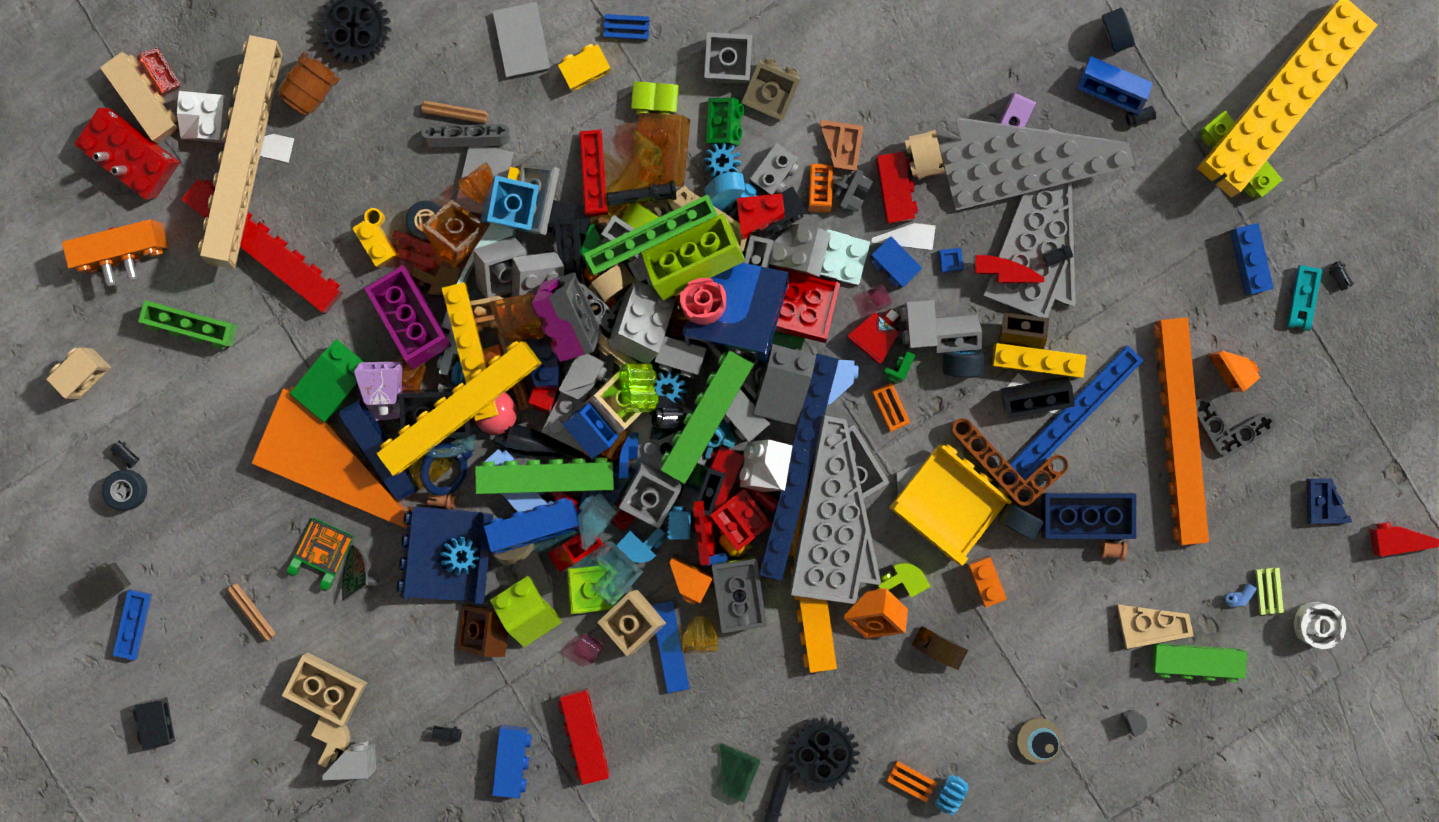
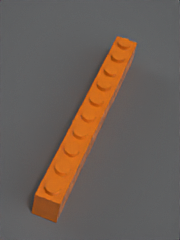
[1154,317,1209,545]

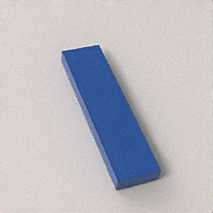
[651,600,690,693]

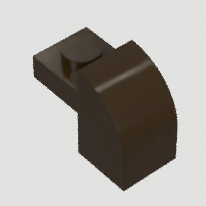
[411,261,463,296]
[911,626,968,670]

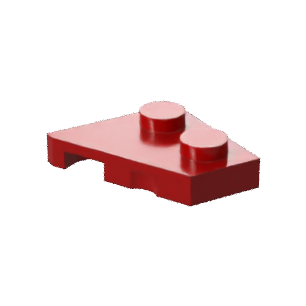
[737,194,785,240]

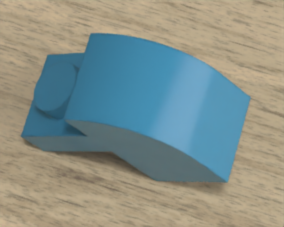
[704,172,757,212]
[615,527,666,563]

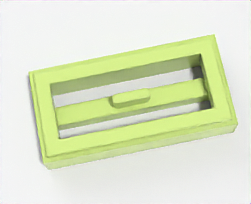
[1255,567,1284,615]

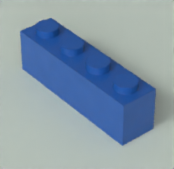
[484,498,582,555]

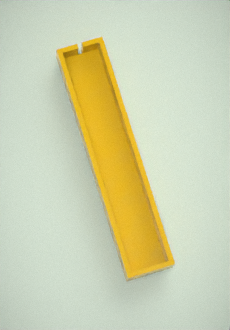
[1197,0,1377,198]

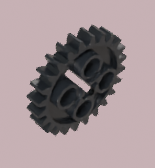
[317,0,392,64]
[787,717,860,791]

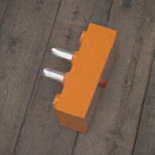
[62,219,169,287]

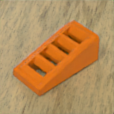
[808,164,833,213]

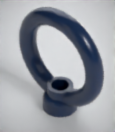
[420,442,473,496]

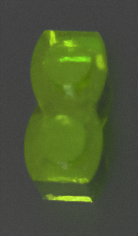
[619,364,659,412]

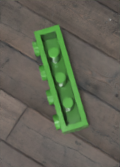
[138,300,238,349]

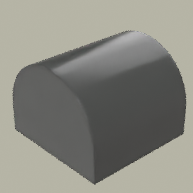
[1122,710,1147,737]

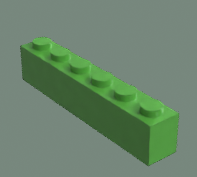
[582,194,718,276]
[660,350,755,484]
[475,458,614,494]

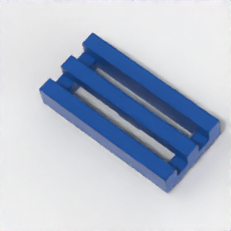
[603,14,650,40]

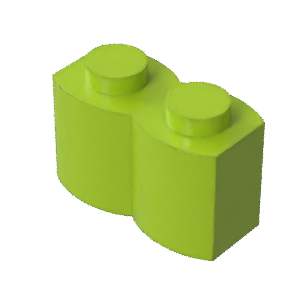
[631,82,679,118]

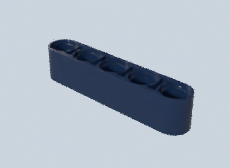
[339,399,419,502]

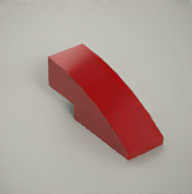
[973,255,1044,284]

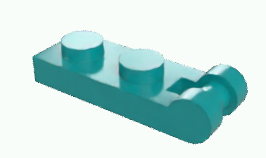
[1286,265,1322,331]

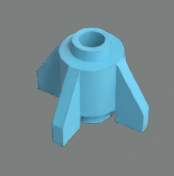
[705,419,736,459]

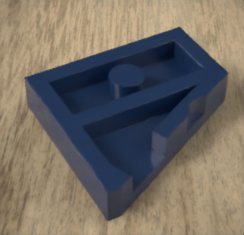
[1307,478,1352,524]

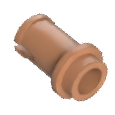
[427,493,457,510]

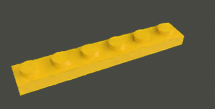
[442,282,499,421]

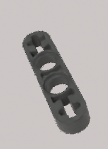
[421,124,510,147]

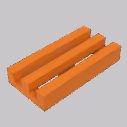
[871,382,910,432]
[886,760,937,803]

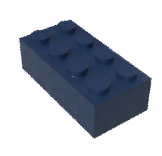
[1041,492,1136,539]

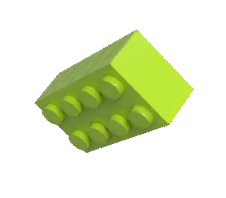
[642,213,745,301]

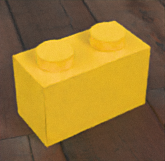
[558,44,612,92]

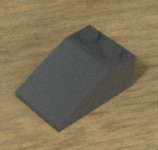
[753,344,816,426]

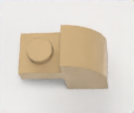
[587,263,635,311]
[311,716,350,768]

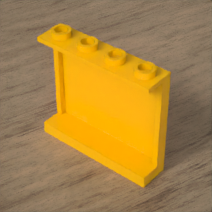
[889,444,1012,566]

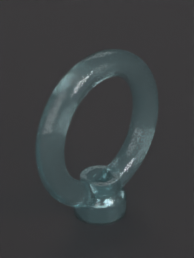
[425,434,476,458]

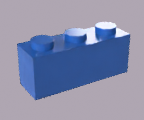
[1076,56,1153,115]
[1230,223,1274,296]
[492,725,532,799]

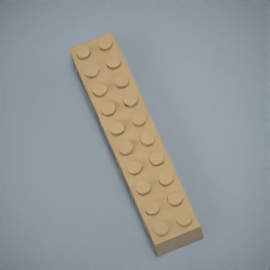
[198,35,283,270]

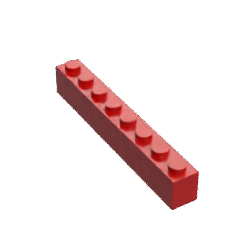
[181,178,343,313]

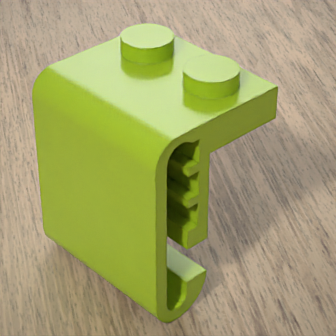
[490,576,562,647]

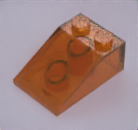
[637,113,690,187]

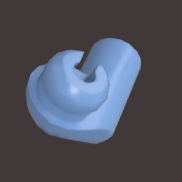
[1225,583,1257,607]

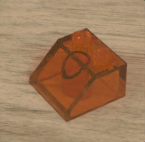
[422,199,486,267]
[490,293,545,343]

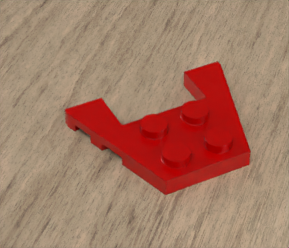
[693,501,715,565]

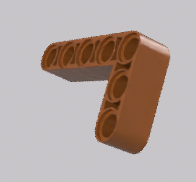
[952,418,1068,506]

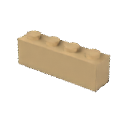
[100,52,179,144]

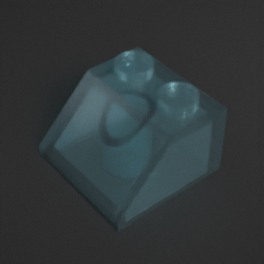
[578,493,621,551]

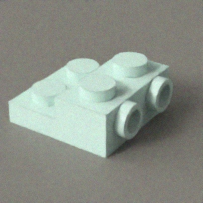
[820,229,870,285]

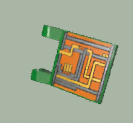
[287,517,354,590]

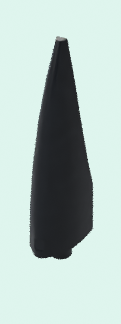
[494,424,591,463]

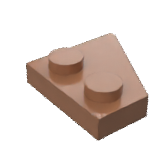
[820,120,863,172]

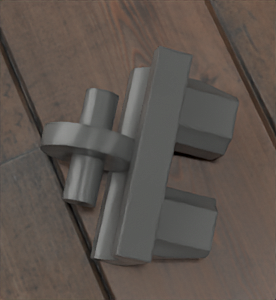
[832,169,873,212]

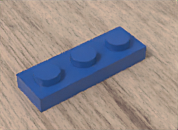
[113,589,152,661]

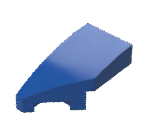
[619,432,638,478]

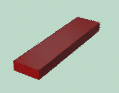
[579,129,608,217]

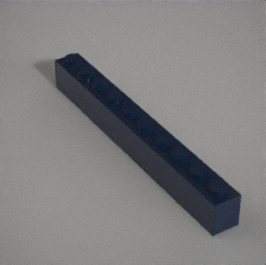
[759,353,839,581]

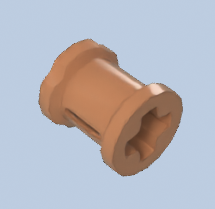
[1100,539,1127,561]

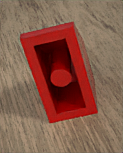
[548,528,603,572]

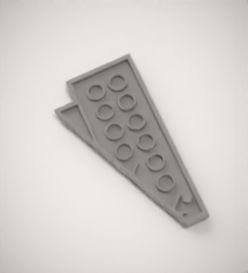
[939,118,1134,211]
[983,128,1076,318]
[789,415,881,604]

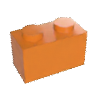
[966,555,1007,607]

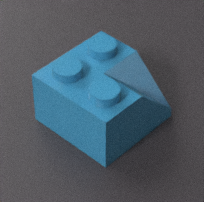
[480,176,539,231]

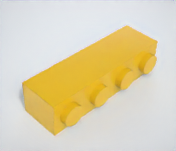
[990,343,1087,378]

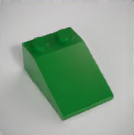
[289,339,365,423]

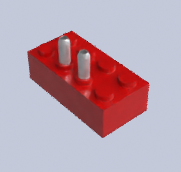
[74,108,180,199]

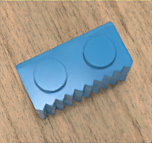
[667,505,691,539]

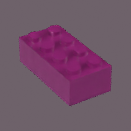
[364,265,452,369]

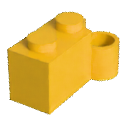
[352,208,399,268]

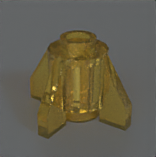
[411,452,453,487]
[683,616,718,652]

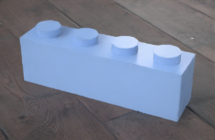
[480,449,555,514]

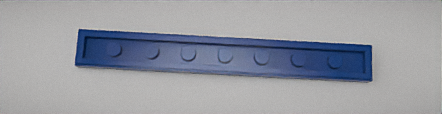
[1003,345,1144,484]

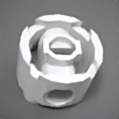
[1293,601,1346,649]

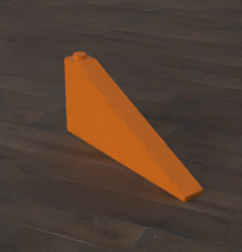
[252,386,408,528]

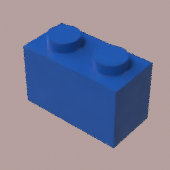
[870,236,922,288]
[563,402,619,459]

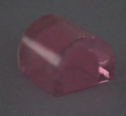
[867,284,893,311]
[573,633,604,664]

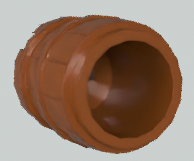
[278,51,340,116]

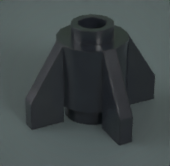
[648,395,687,440]

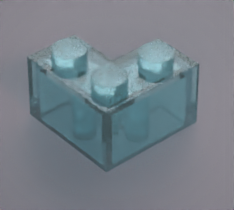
[590,541,643,605]

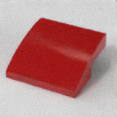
[710,489,771,551]

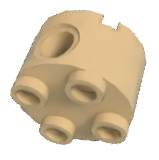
[905,129,945,180]

